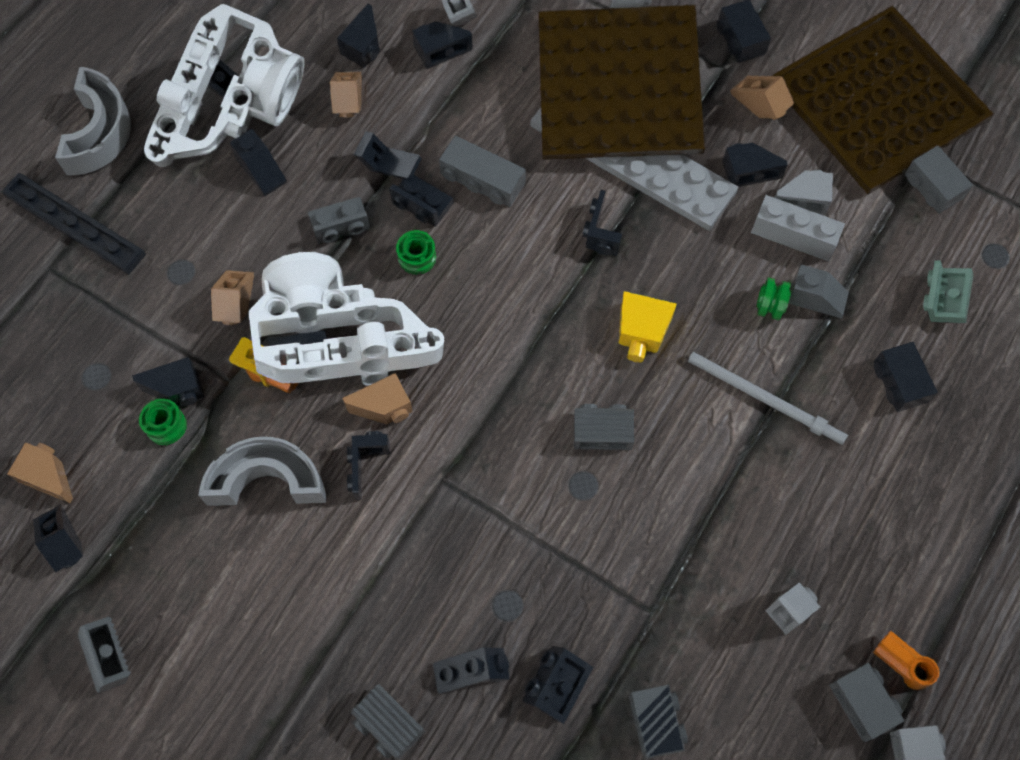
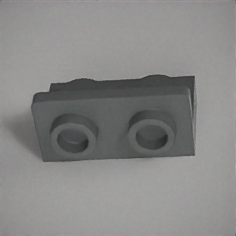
[308,196,370,244]

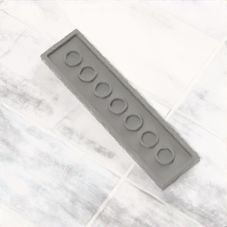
[530,108,739,231]

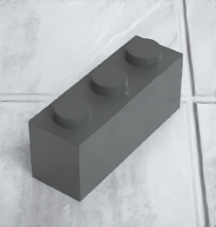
[439,135,526,207]

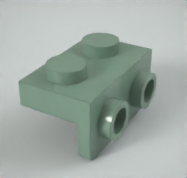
[923,260,973,323]

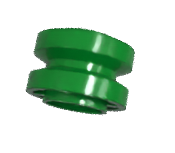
[396,230,436,275]
[756,277,791,321]
[139,398,187,445]

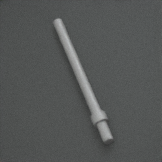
[688,352,848,445]

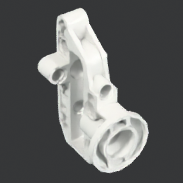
[144,4,305,167]
[249,252,444,386]

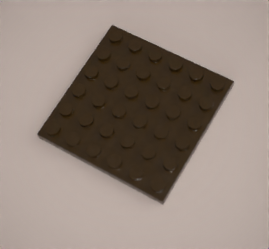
[538,5,705,160]
[771,5,994,195]

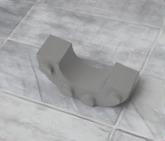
[55,67,131,175]
[199,437,326,506]

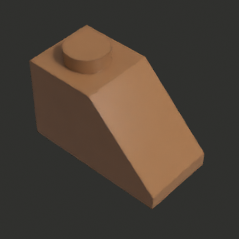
[330,72,362,117]
[730,76,794,120]
[211,270,254,325]
[343,373,413,424]
[7,442,73,504]

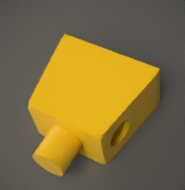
[619,291,677,362]

